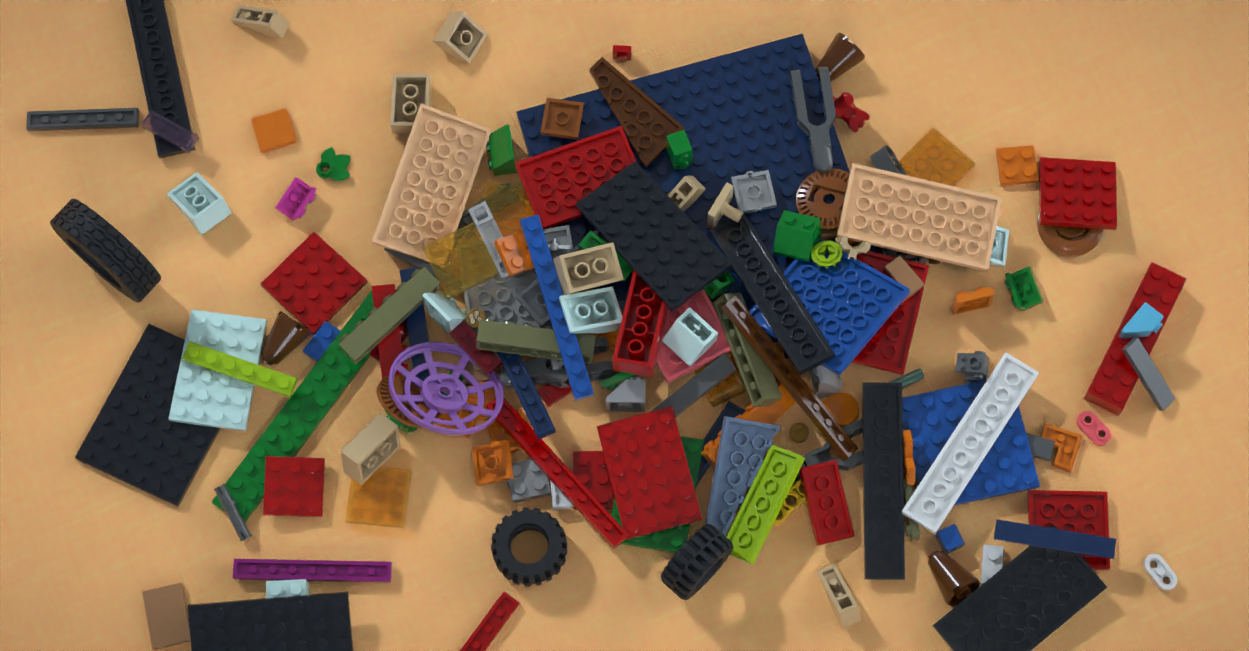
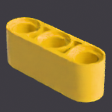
[773,480,806,526]

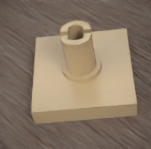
[707,183,743,229]

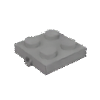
[731,170,777,214]
[507,459,551,503]

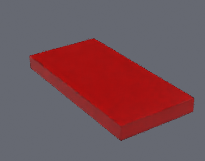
[799,460,855,546]

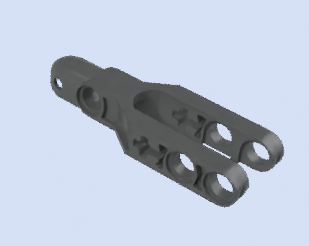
[790,66,836,173]
[499,337,615,389]
[795,419,863,481]

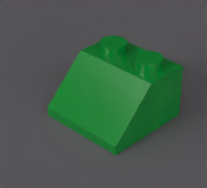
[486,124,516,176]
[773,210,823,262]

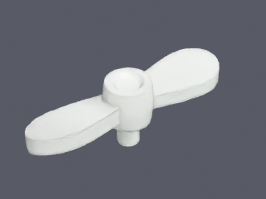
[548,238,572,251]

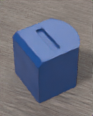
[935,524,965,554]

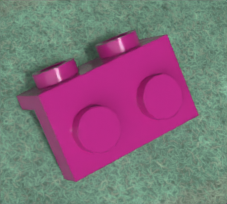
[275,177,317,221]

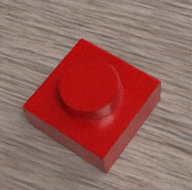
[612,45,632,62]

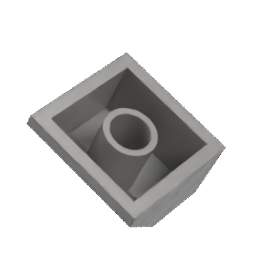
[606,377,646,412]

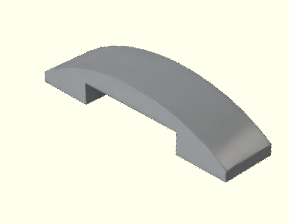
[468,201,509,278]

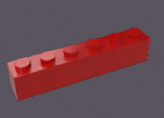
[371,284,408,379]

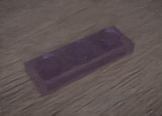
[141,110,199,153]

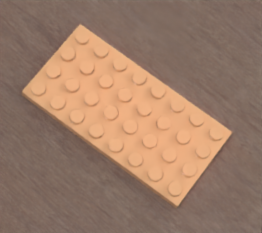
[371,103,492,269]
[837,163,1002,272]

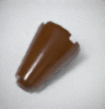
[815,32,865,82]
[261,311,311,366]
[928,551,980,607]

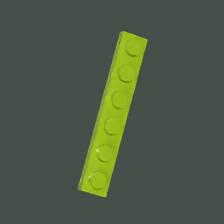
[182,341,298,398]

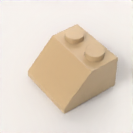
[433,11,488,64]

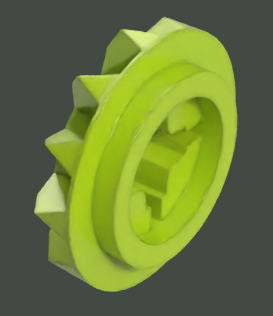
[811,241,843,268]

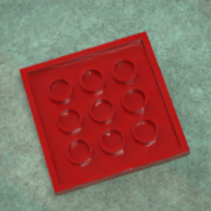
[1039,157,1117,230]
[260,232,368,335]
[1027,490,1110,571]

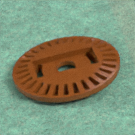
[796,168,849,230]
[1037,215,1104,256]
[377,374,440,428]

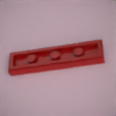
[460,591,520,651]

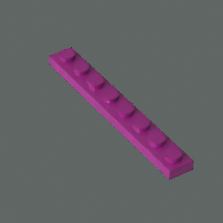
[233,559,392,583]

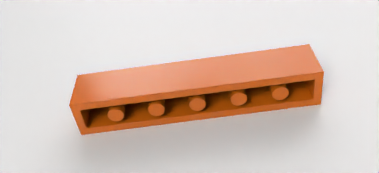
[701,378,796,470]

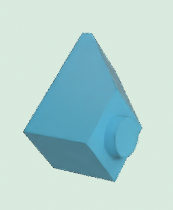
[1118,302,1164,338]

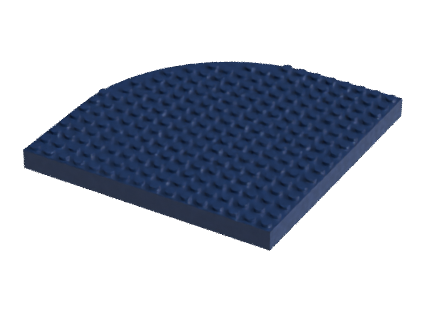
[516,33,877,344]

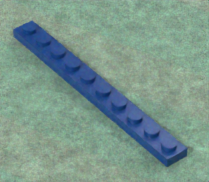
[520,215,594,401]

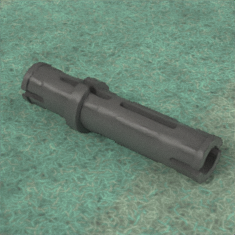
[214,484,252,542]

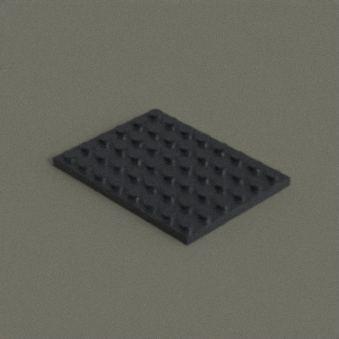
[75,324,221,507]

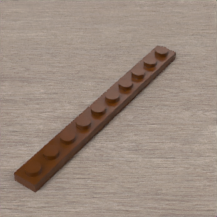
[721,296,859,461]

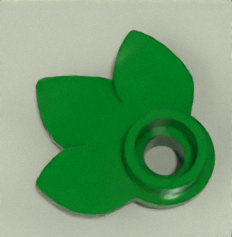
[316,147,351,181]

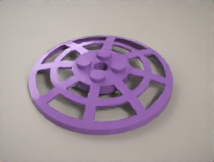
[388,342,504,435]

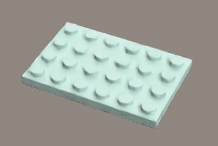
[169,309,268,431]

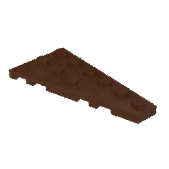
[589,57,684,169]

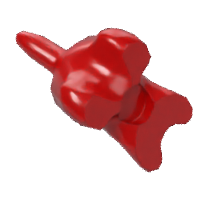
[833,92,870,133]

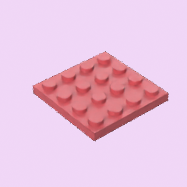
[656,290,732,384]

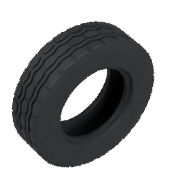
[50,199,161,303]

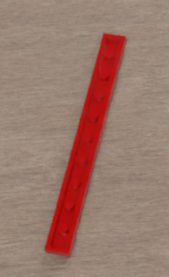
[486,398,629,549]

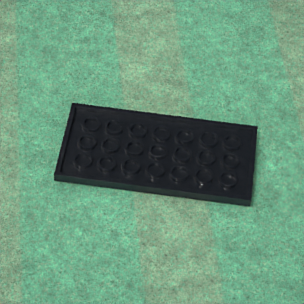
[575,161,733,312]
[932,525,1107,651]
[188,591,353,651]

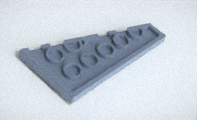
[705,416,781,535]

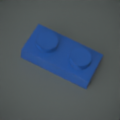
[303,321,340,362]

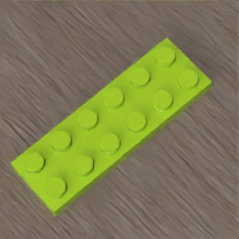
[727,445,805,565]

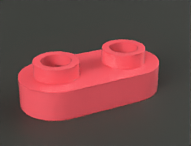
[1076,411,1111,446]

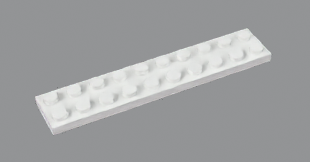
[901,352,1039,534]

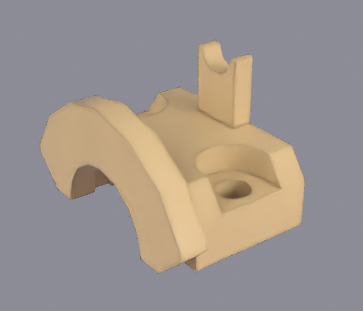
[835,236,871,260]

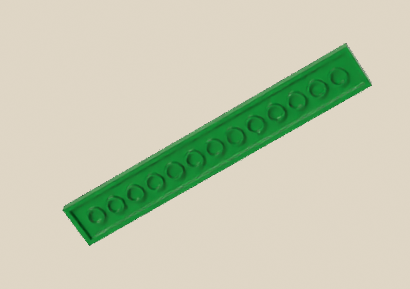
[212,290,374,523]

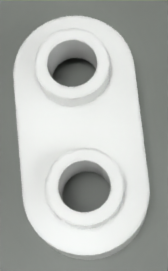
[1143,554,1177,591]

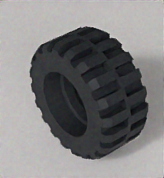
[491,507,567,587]
[661,524,733,600]

